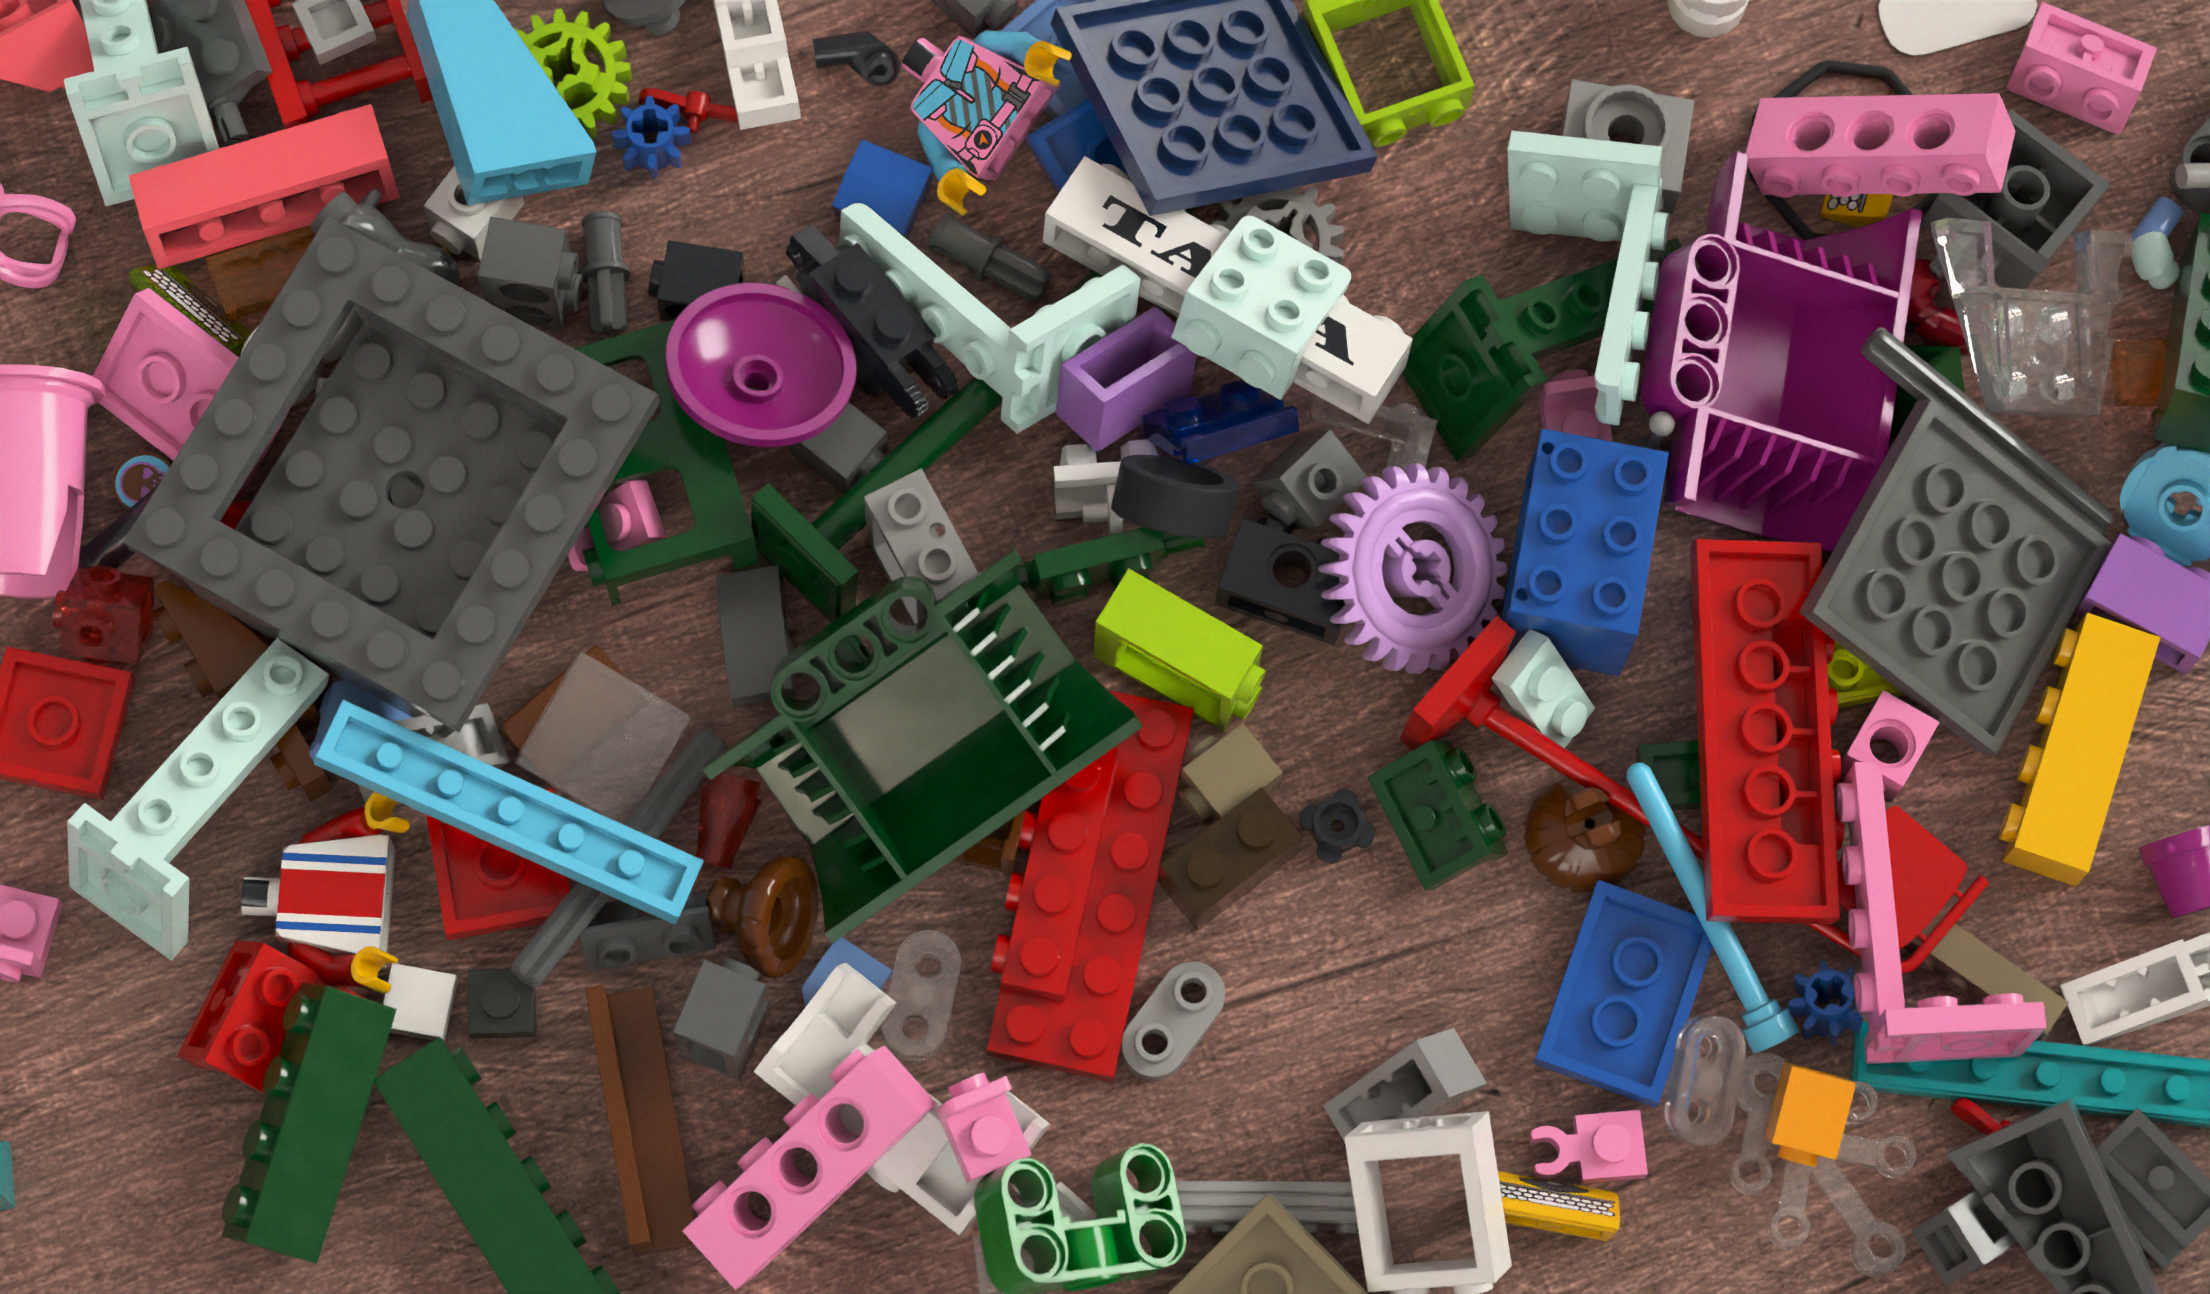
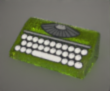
[128,265,251,357]

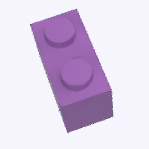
[1055,306,1196,452]
[2073,533,2210,675]

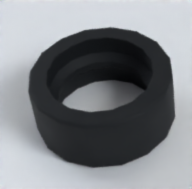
[1111,455,1239,539]

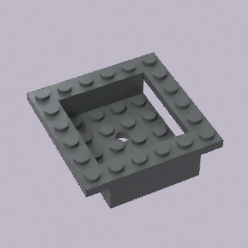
[123,216,661,732]

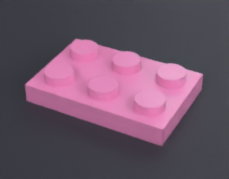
[92,288,289,501]

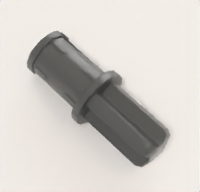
[581,211,631,337]
[929,213,1052,301]

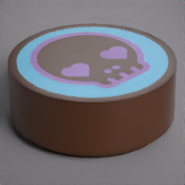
[112,452,171,512]

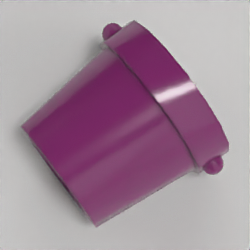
[2139,825,2210,919]

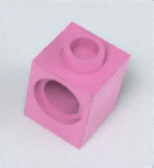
[1841,690,1939,802]

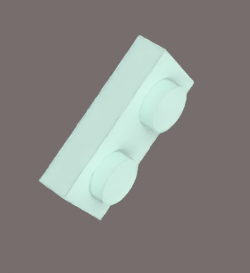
[1492,629,1595,748]

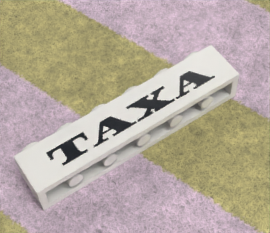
[1043,156,1413,424]

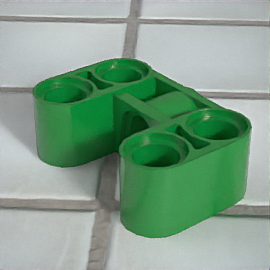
[974,1143,1186,1294]

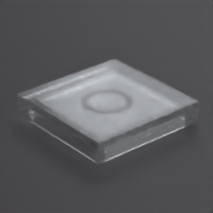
[513,651,691,824]

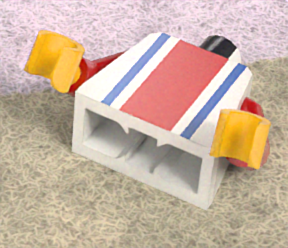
[241,792,410,994]

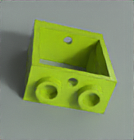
[1301,0,1475,147]
[1093,569,1266,732]

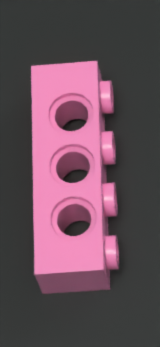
[1746,93,2015,198]
[683,1045,938,1290]

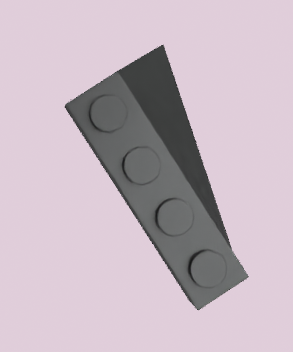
[1946,1097,2163,1294]

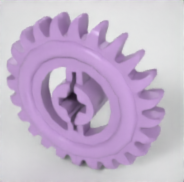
[1318,463,1508,674]

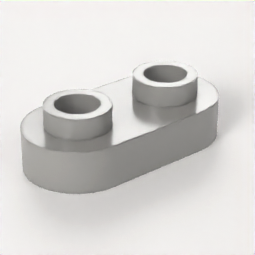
[1121,962,1225,1081]

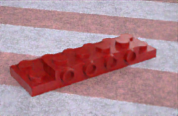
[1690,539,1844,924]
[986,690,1194,1082]

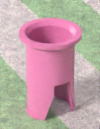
[0,365,105,599]

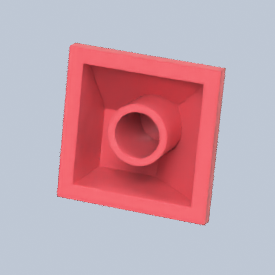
[0,0,94,92]

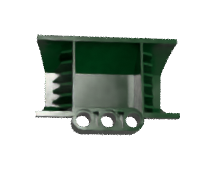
[702,547,1142,944]

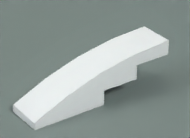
[713,0,801,130]
[2060,932,2210,1046]

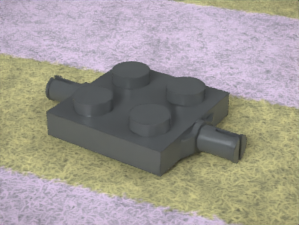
[148,0,273,147]

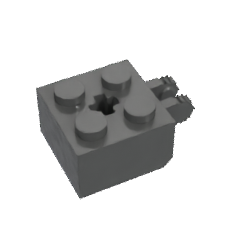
[1920,109,2111,300]

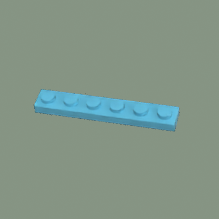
[314,700,704,925]

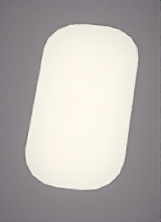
[1878,0,2037,56]

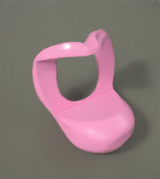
[0,183,76,288]

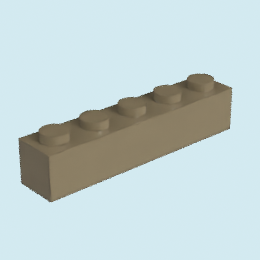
[1903,913,2069,1041]

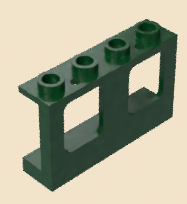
[574,319,759,606]

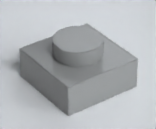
[292,0,377,65]

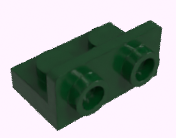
[1367,740,1508,891]

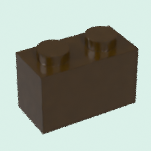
[1157,787,1302,931]

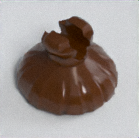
[1524,777,1646,893]
[705,855,818,979]

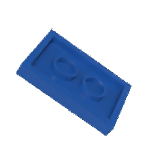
[1533,880,1713,1108]

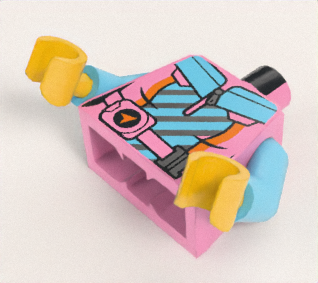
[902,31,1072,215]

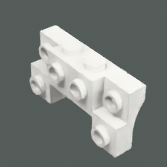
[754,963,1051,1236]

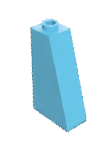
[406,0,597,206]

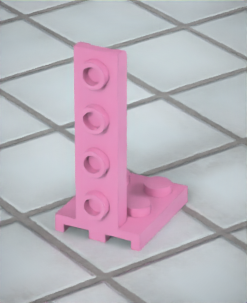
[1836,762,2046,1064]

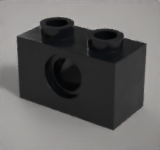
[1215,518,1345,646]

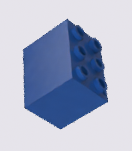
[1501,428,1669,677]

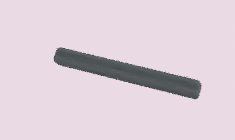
[1860,327,2113,535]
[511,729,727,988]

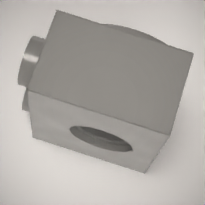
[1560,79,1695,214]

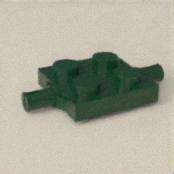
[1017,527,1204,606]

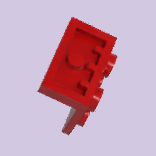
[177,940,366,1095]

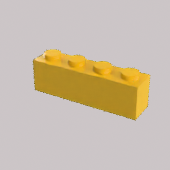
[1999,613,2161,887]

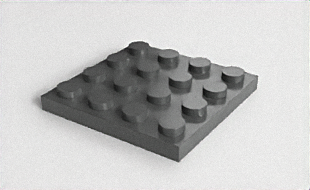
[1799,399,2112,755]

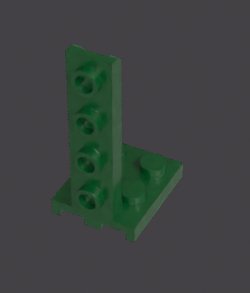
[1402,238,1698,461]

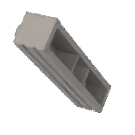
[1175,1181,1359,1236]

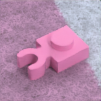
[1529,1110,1648,1184]

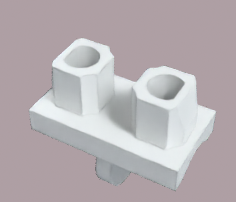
[1054,439,1158,536]

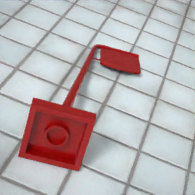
[1399,615,1989,974]

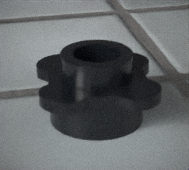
[1300,789,1375,864]

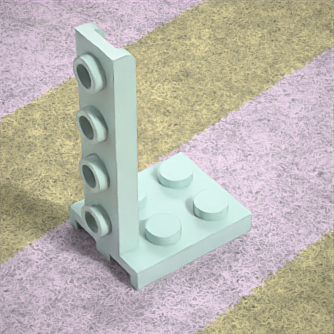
[64,0,220,206]
[1507,131,1669,426]
[838,203,1141,434]
[67,638,329,961]

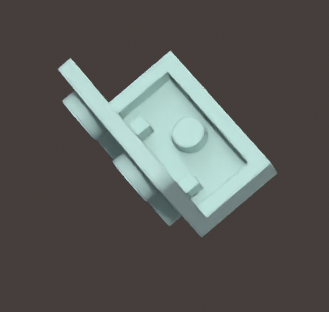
[1171,216,1351,400]

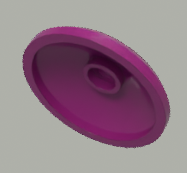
[664,283,856,447]

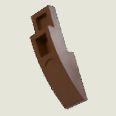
[152,581,333,802]

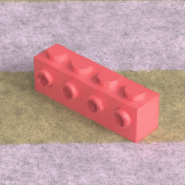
[129,104,400,270]

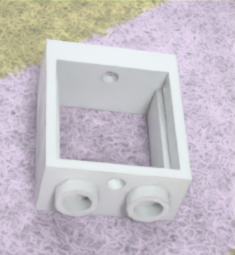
[1344,1111,1512,1294]

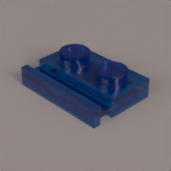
[1142,380,1299,465]

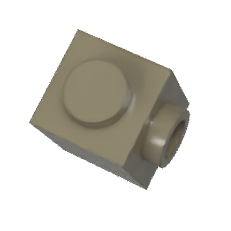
[1179,723,1283,824]

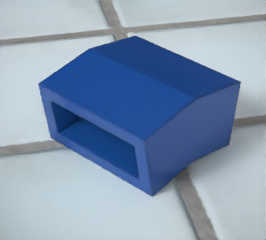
[832,139,933,240]

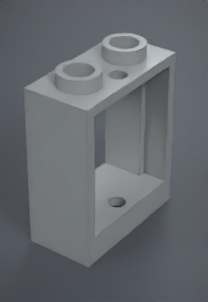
[864,468,978,625]

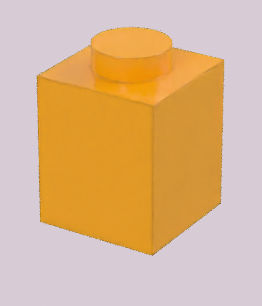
[1764,1062,1856,1167]

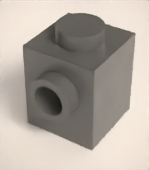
[1251,429,1367,530]

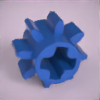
[612,96,691,179]
[1788,960,1863,1047]

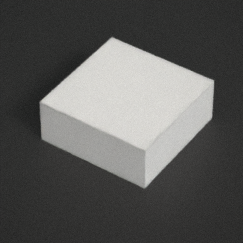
[383,963,459,1043]

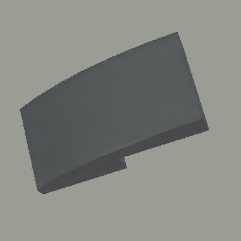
[716,565,796,707]

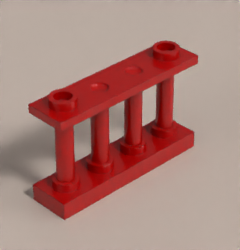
[245,0,433,129]

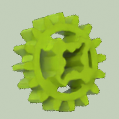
[514,9,632,139]

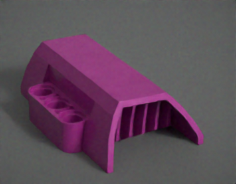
[1641,151,1922,552]

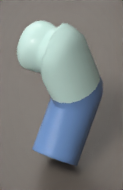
[2128,197,2184,289]

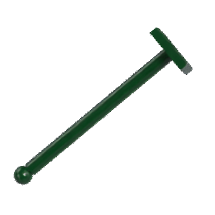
[751,208,1194,623]

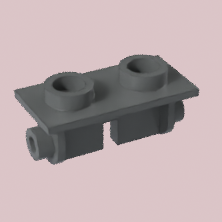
[580,889,716,971]

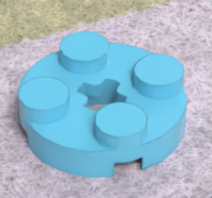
[2120,442,2210,566]

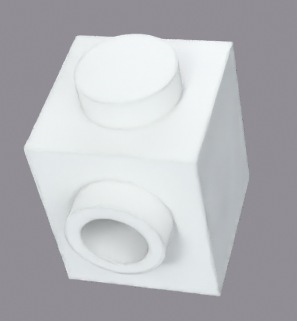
[424,166,525,261]

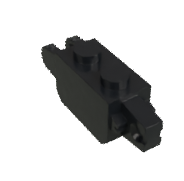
[786,224,959,419]

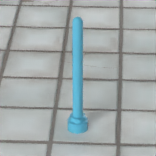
[1626,763,1799,1053]

